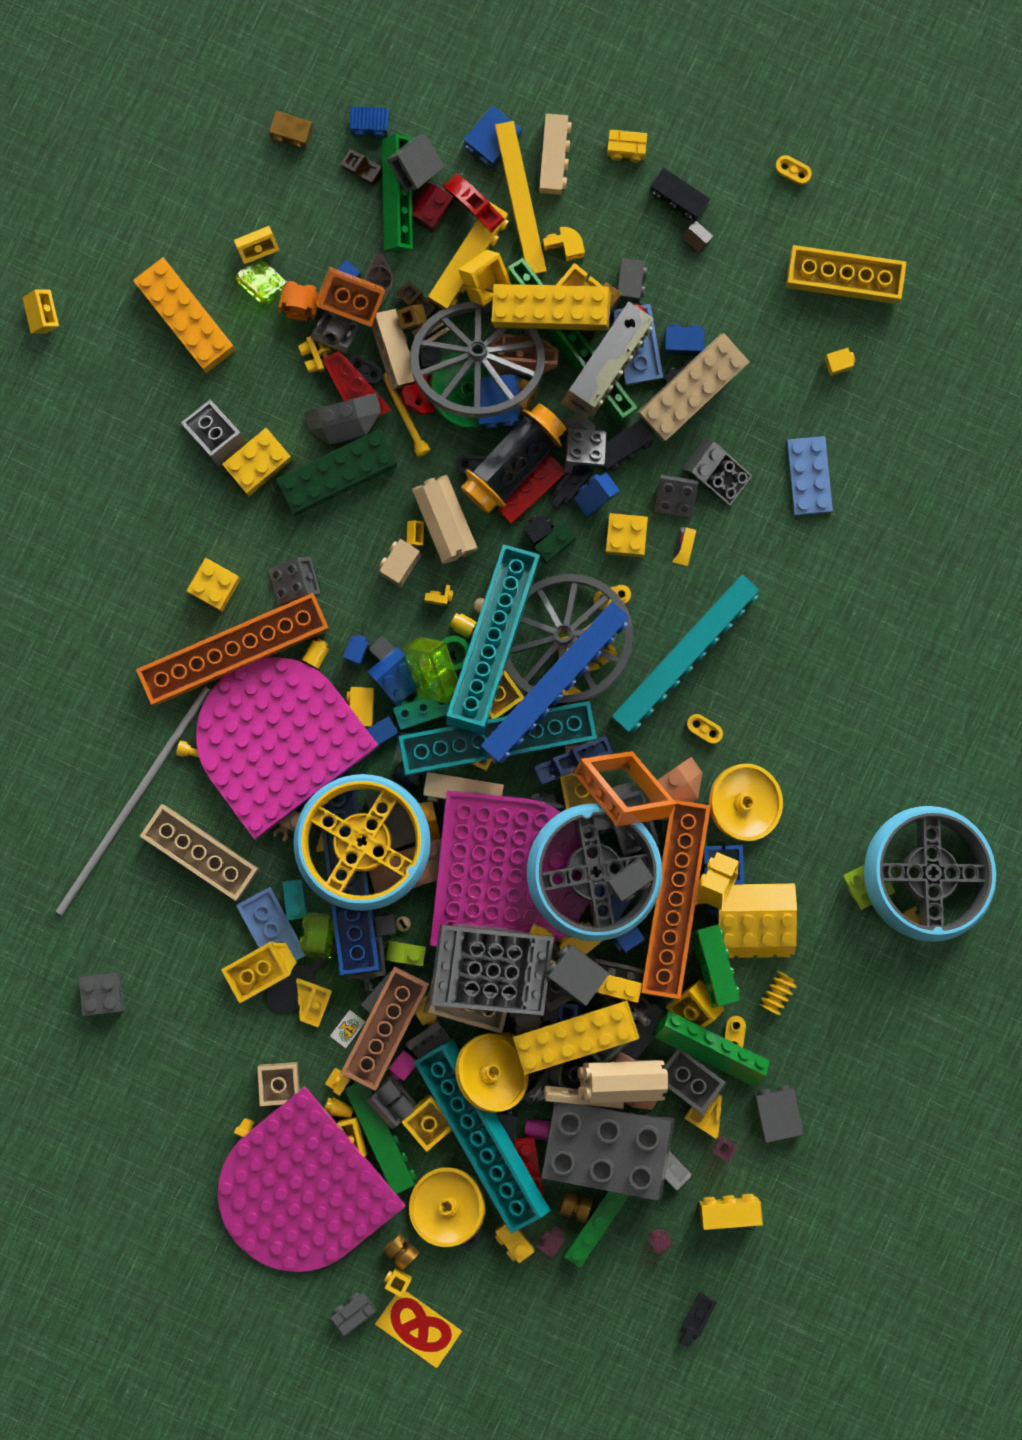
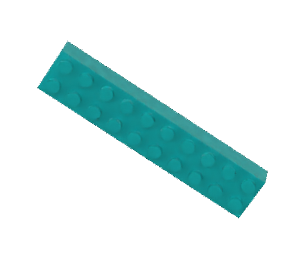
[446,544,540,735]
[610,574,759,734]
[398,701,597,776]
[414,1039,551,1233]

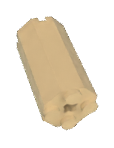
[412,475,478,564]
[578,1060,668,1104]

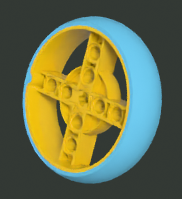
[294,774,431,911]

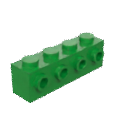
[691,924,740,1008]

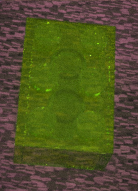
[403,637,458,703]

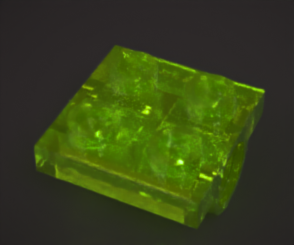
[234,258,287,304]

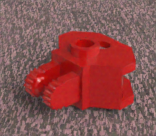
[399,374,436,415]

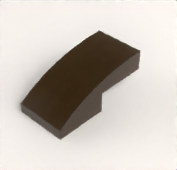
[340,149,383,185]
[396,280,437,320]

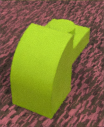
[385,940,426,966]

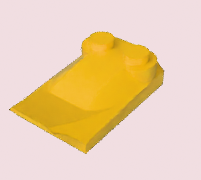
[221,941,297,1004]

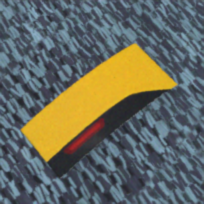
[672,526,696,566]

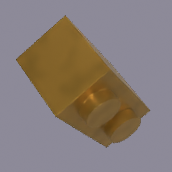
[269,111,314,149]

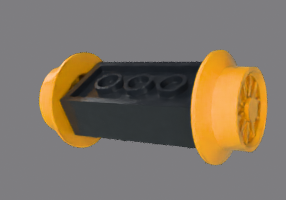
[460,403,566,514]

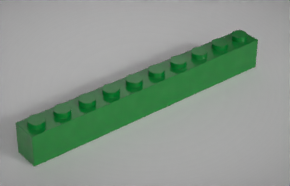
[506,257,637,425]

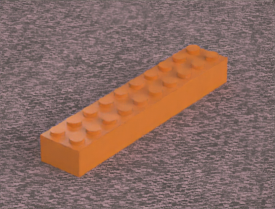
[136,593,330,706]
[641,800,711,1000]

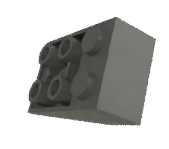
[682,439,753,506]

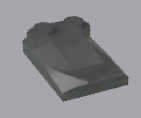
[612,782,660,856]

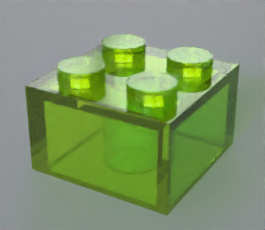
[299,912,335,959]

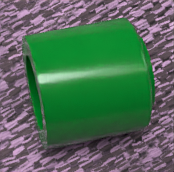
[433,636,469,673]

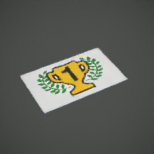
[330,1010,365,1048]

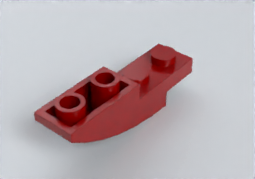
[443,173,505,233]
[515,1136,546,1215]

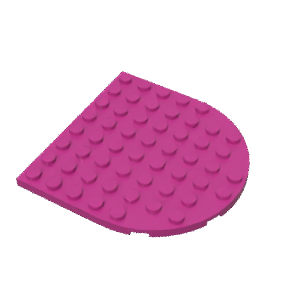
[196,657,379,840]
[430,790,594,946]
[218,1086,405,1272]

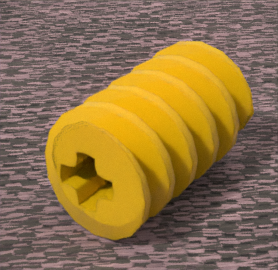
[759,971,797,1015]

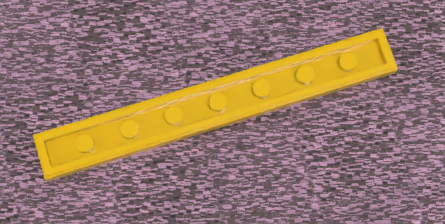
[495,121,547,274]

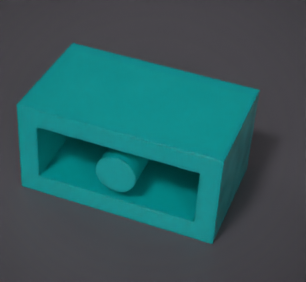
[283,879,308,920]

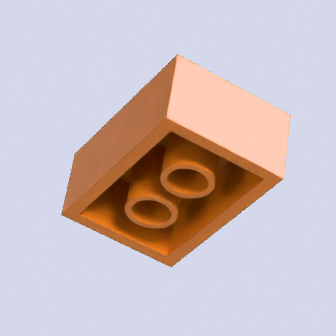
[315,267,385,327]

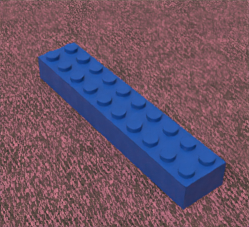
[479,601,629,765]
[322,790,380,976]

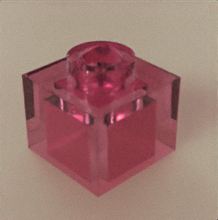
[711,1135,739,1163]
[648,1228,674,1255]

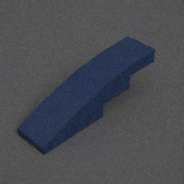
[532,736,613,786]

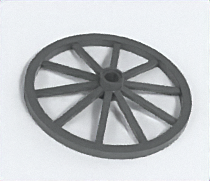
[411,302,545,418]
[506,574,634,705]

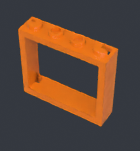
[574,751,676,827]

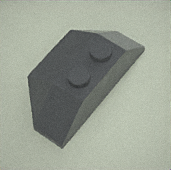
[304,393,381,445]

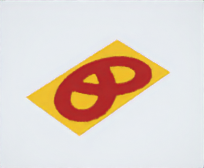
[375,1291,462,1368]

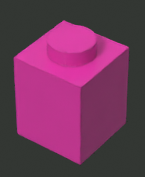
[389,1049,417,1081]

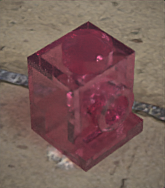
[536,1226,566,1259]

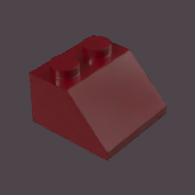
[412,182,454,233]

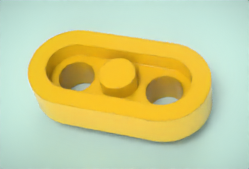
[775,155,812,185]
[593,585,631,610]
[687,714,723,744]
[724,1016,746,1047]

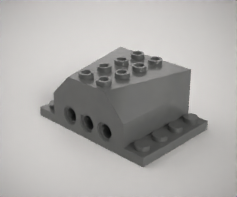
[429,924,554,1016]

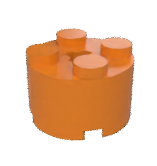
[278,281,319,321]

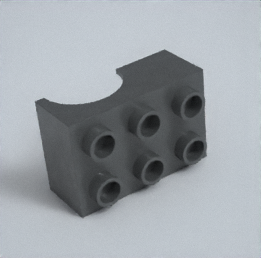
[542,1102,675,1201]

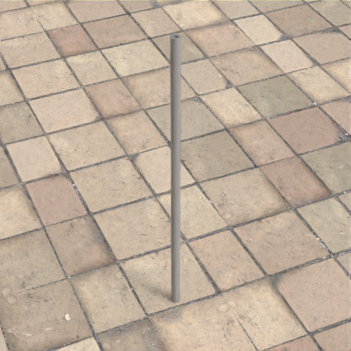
[56,686,211,915]

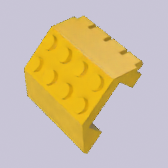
[718,883,797,958]

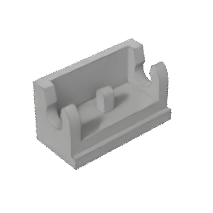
[665,1151,691,1190]

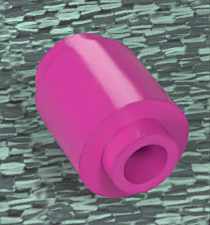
[525,1119,551,1141]

